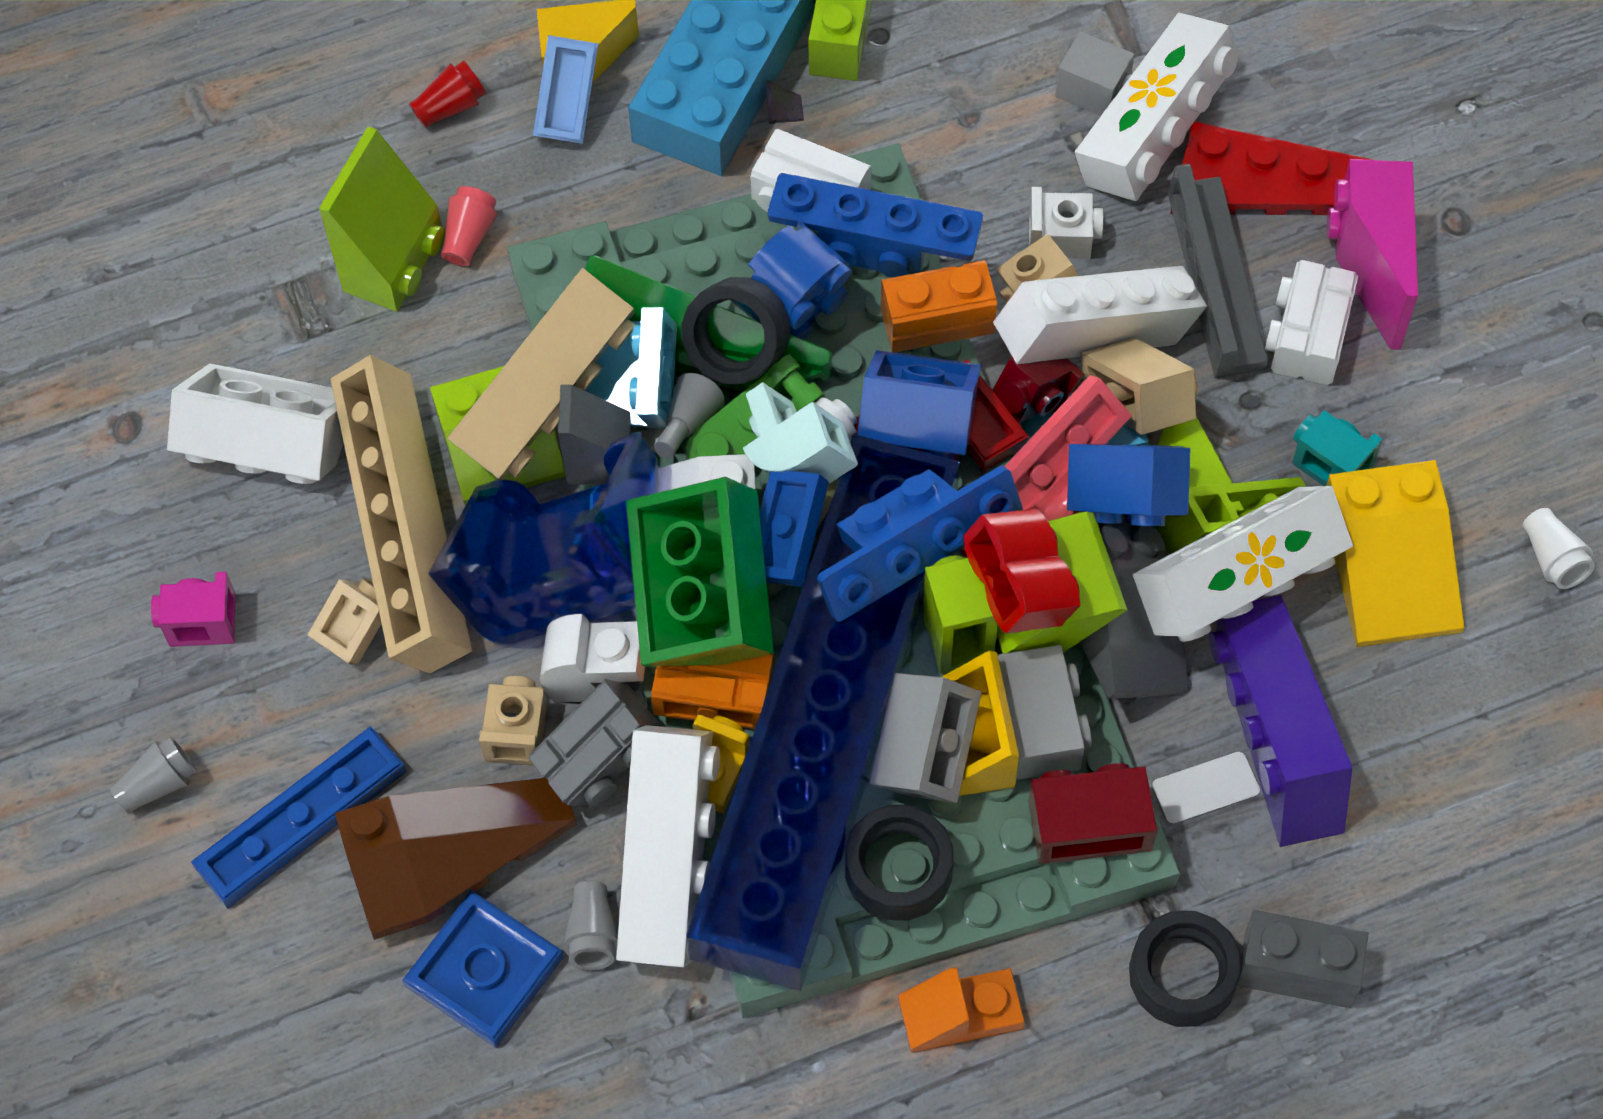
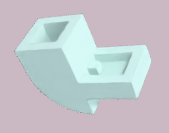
[743,382,858,484]

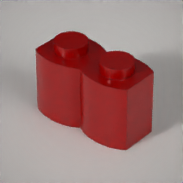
[963,509,1081,634]

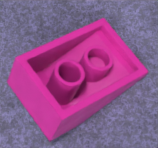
[1326,159,1418,350]

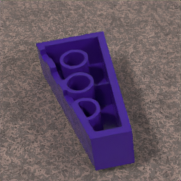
[1209,595,1353,847]

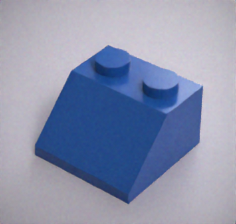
[857,350,982,459]

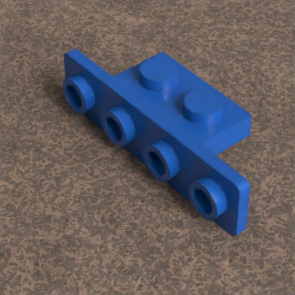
[768,173,983,277]
[817,465,1023,622]

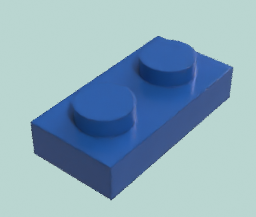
[759,471,829,587]

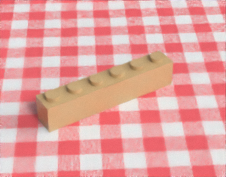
[330,355,472,674]

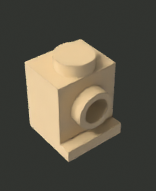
[479,676,548,766]

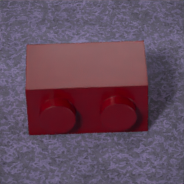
[1028,763,1157,864]

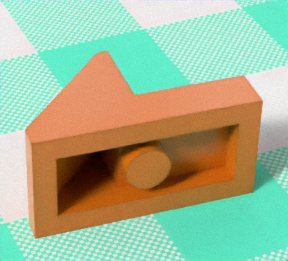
[898,967,1024,1053]

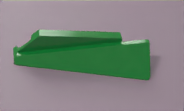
[585,255,832,397]

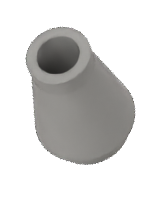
[109,736,197,814]
[563,880,618,970]

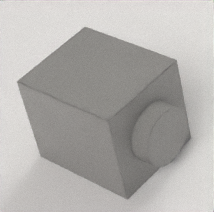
[1055,31,1134,116]

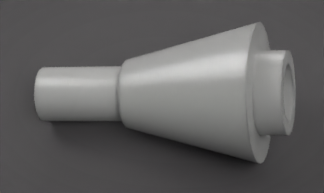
[654,373,725,458]

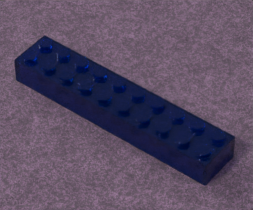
[686,434,960,991]

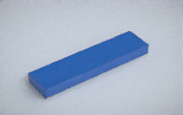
[191,726,407,909]

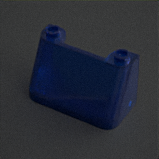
[428,433,659,644]

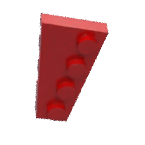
[1170,122,1374,215]

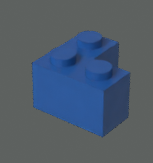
[1067,444,1190,526]

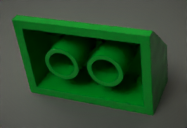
[626,476,774,667]

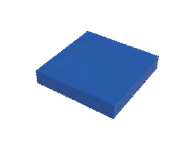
[402,890,564,1048]

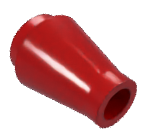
[409,60,486,128]

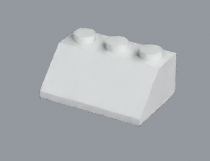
[167,363,344,484]

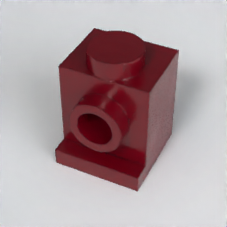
[992,357,1085,424]

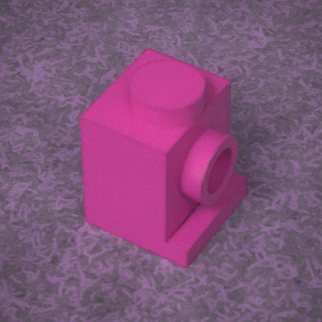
[151,571,236,647]

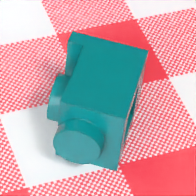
[1292,410,1382,486]

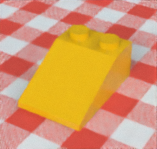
[1326,460,1465,647]

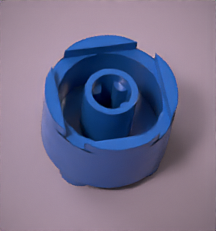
[731,222,852,340]

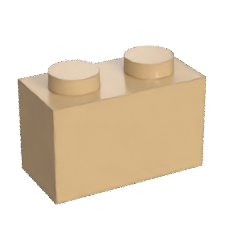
[1081,337,1198,435]

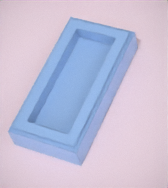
[533,35,598,144]

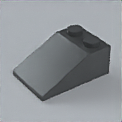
[1080,522,1189,699]

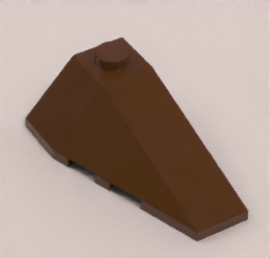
[335,778,577,940]

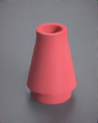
[441,186,497,266]

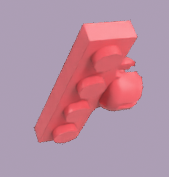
[959,375,1132,558]

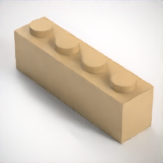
[447,268,635,480]

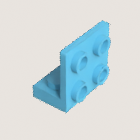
[586,308,677,428]

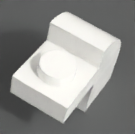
[539,614,645,703]

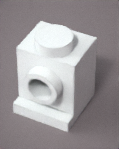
[1029,187,1103,259]

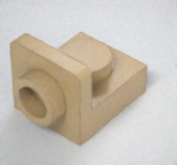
[307,577,381,664]

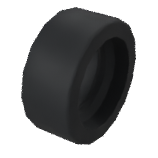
[681,277,790,385]
[845,805,953,921]
[1129,911,1242,1027]

